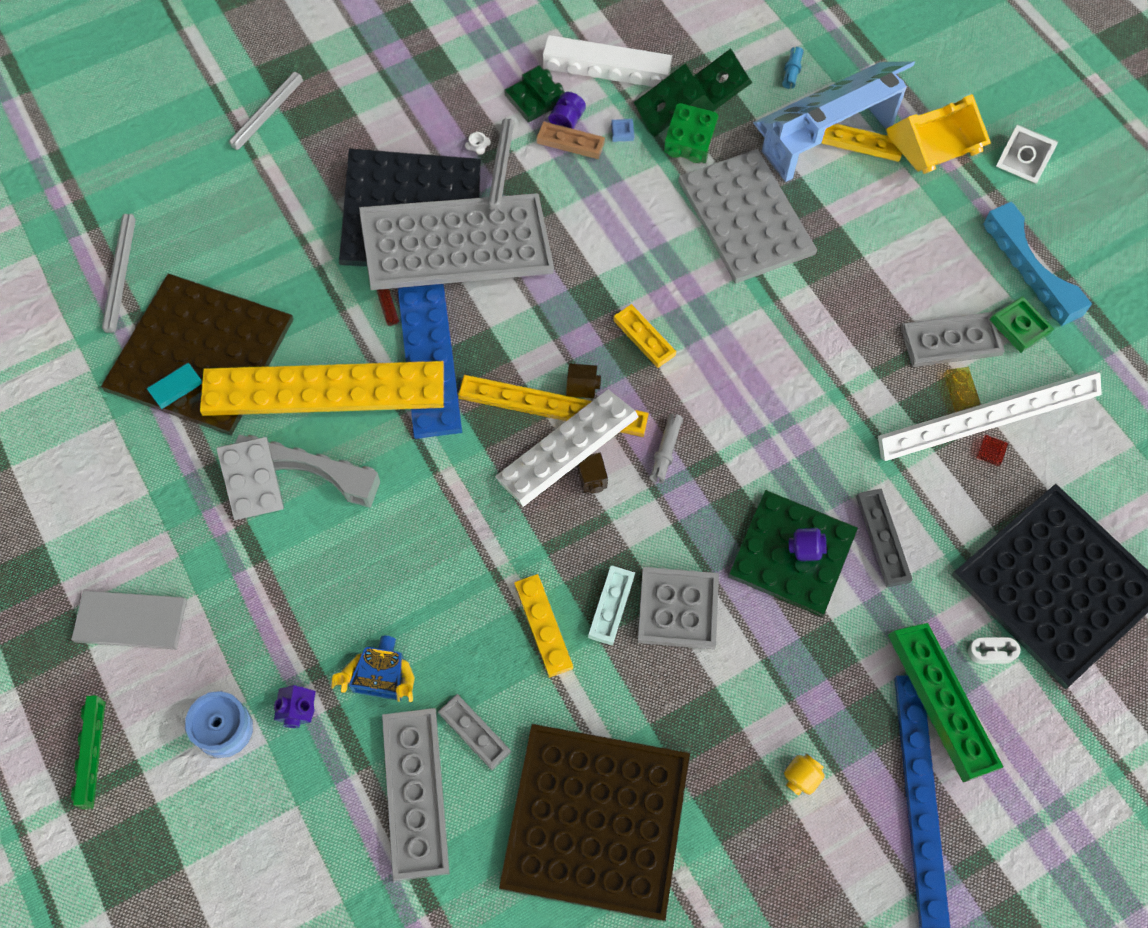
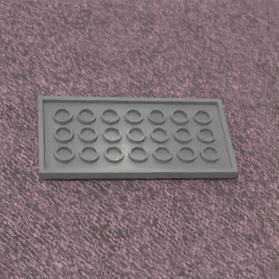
[359,193,554,290]

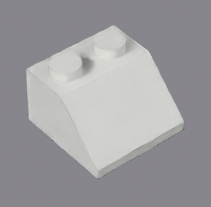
[996,124,1058,184]

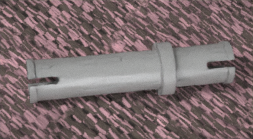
[649,414,683,483]

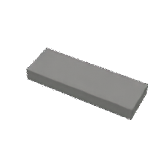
[438,694,512,771]

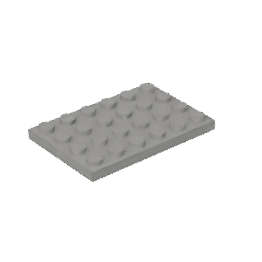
[678,149,817,284]

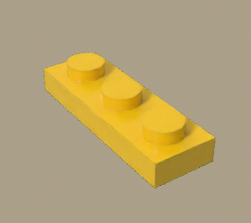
[613,304,676,368]

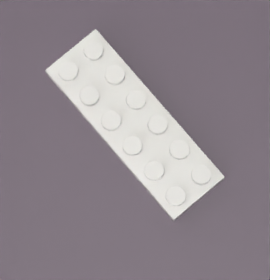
[495,389,638,507]

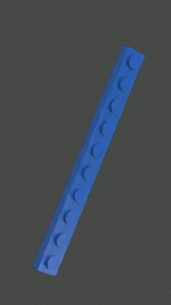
[894,676,951,928]

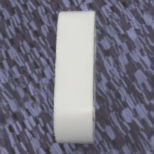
[968,637,1020,664]

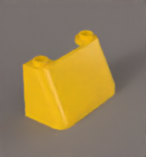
[886,94,991,174]

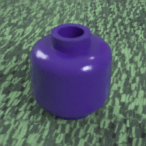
[789,528,827,562]

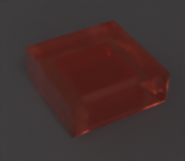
[976,434,1009,466]

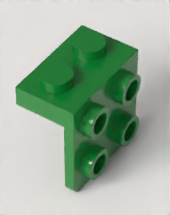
[665,103,718,164]

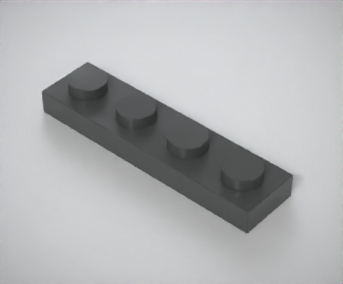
[856,488,913,588]

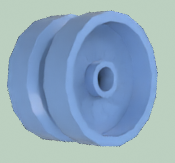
[185,691,253,758]

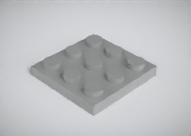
[638,567,719,650]

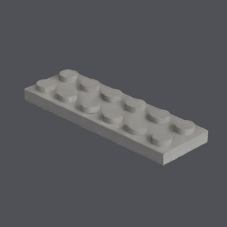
[382,708,450,882]

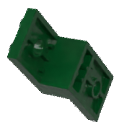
[633,48,753,137]

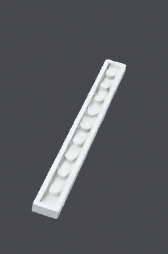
[878,370,1102,461]

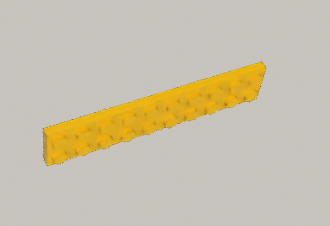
[200,361,444,416]

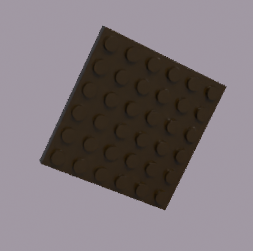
[101,273,294,436]
[499,724,690,922]

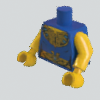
[331,636,415,702]

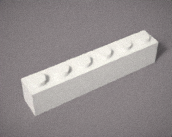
[543,35,672,87]

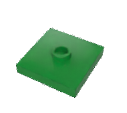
[989,296,1054,353]

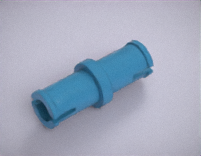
[782,47,804,89]

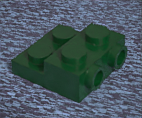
[505,65,564,123]

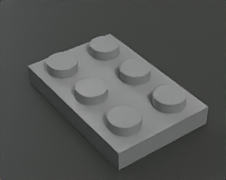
[216,436,284,520]

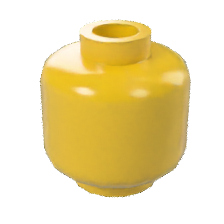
[784,753,825,795]

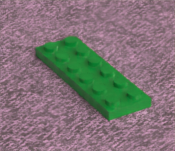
[888,623,1004,783]

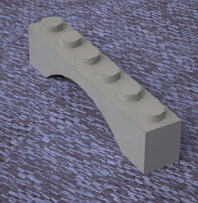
[235,435,380,508]

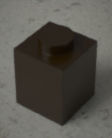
[566,363,601,399]
[577,452,608,494]

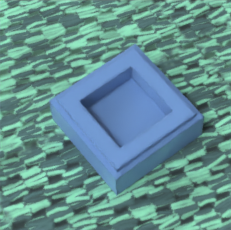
[611,119,634,142]

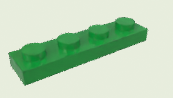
[71,695,106,810]

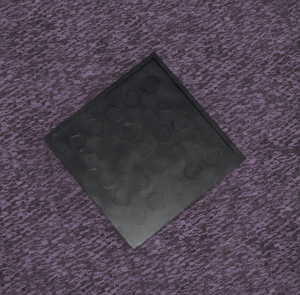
[339,148,481,267]
[952,484,1148,689]

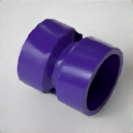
[548,91,586,129]

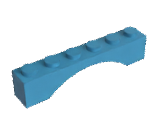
[983,201,1092,326]

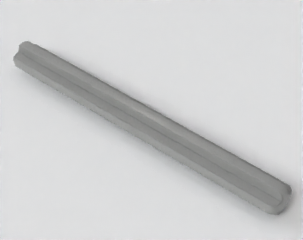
[488,118,514,210]
[102,214,136,333]

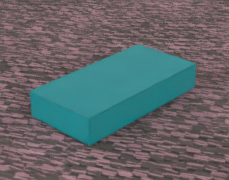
[147,363,203,409]

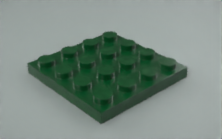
[728,490,858,618]

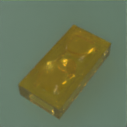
[943,367,981,412]

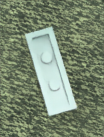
[588,565,635,646]

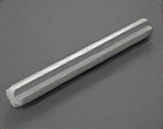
[229,72,303,150]

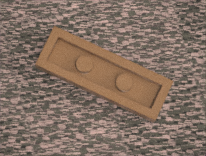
[537,121,605,159]

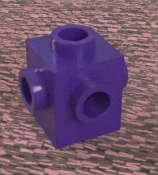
[274,685,316,728]

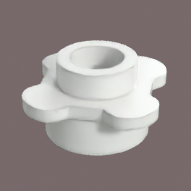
[465,132,491,155]

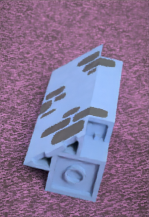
[753,61,915,182]

